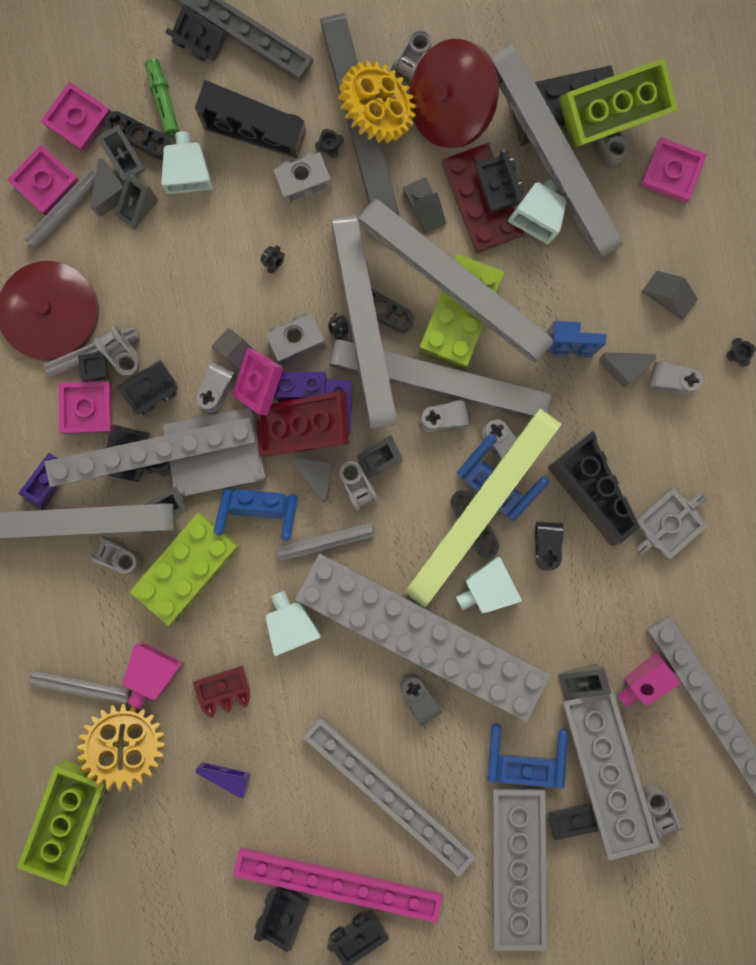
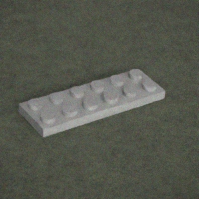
[562,689,660,861]
[492,788,547,951]

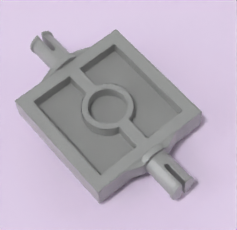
[635,488,708,560]

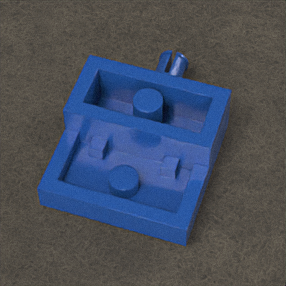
[546,321,607,358]

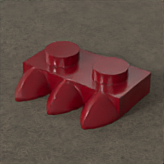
[193,665,251,718]

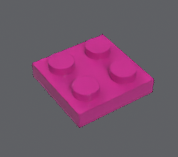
[41,81,111,152]
[640,137,707,203]
[7,145,79,216]
[232,348,283,416]
[59,381,113,434]

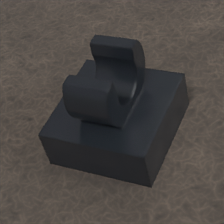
[78,352,109,382]

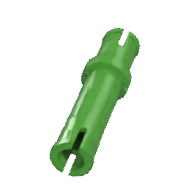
[144,58,180,136]

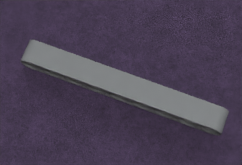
[490,44,623,259]
[357,199,554,363]
[331,215,396,429]
[329,340,552,419]
[0,504,174,539]

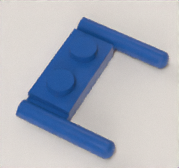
[457,434,549,521]
[213,489,298,541]
[487,723,568,788]

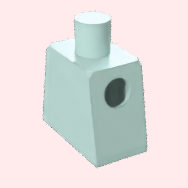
[161,131,214,194]
[508,180,566,245]
[456,556,522,613]
[266,590,322,656]

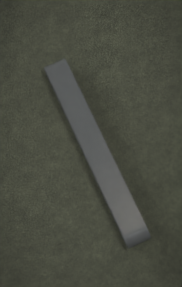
[320,13,400,217]

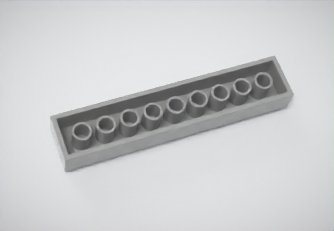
[295,553,551,722]

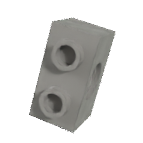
[273,152,332,206]
[266,313,326,366]

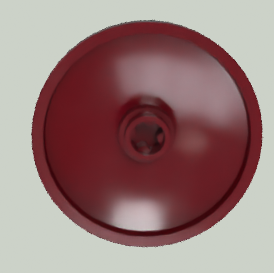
[410,38,499,148]
[0,261,99,361]

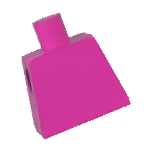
[123,642,184,709]
[618,651,681,707]

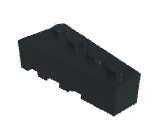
[512,65,614,146]
[195,79,306,158]
[547,431,640,546]

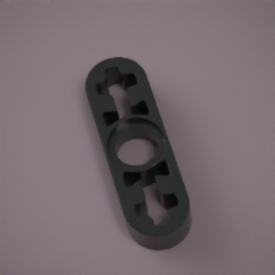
[105,111,172,160]
[371,288,413,333]
[450,490,499,558]

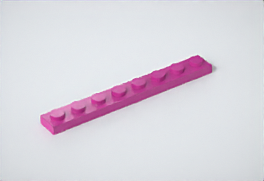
[233,847,443,923]

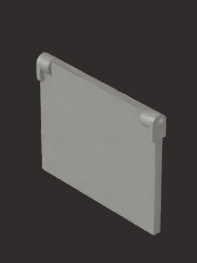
[162,408,266,497]

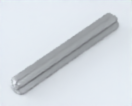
[24,170,96,249]
[44,327,140,377]
[276,523,375,562]
[29,671,131,705]

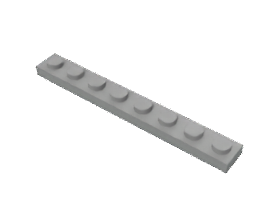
[44,417,256,487]
[646,616,756,798]
[303,716,476,877]

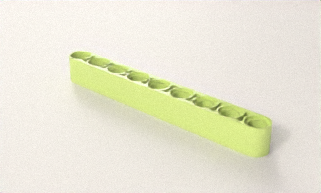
[404,408,562,608]

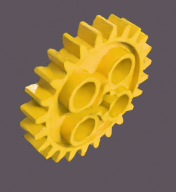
[338,60,416,143]
[77,704,165,792]

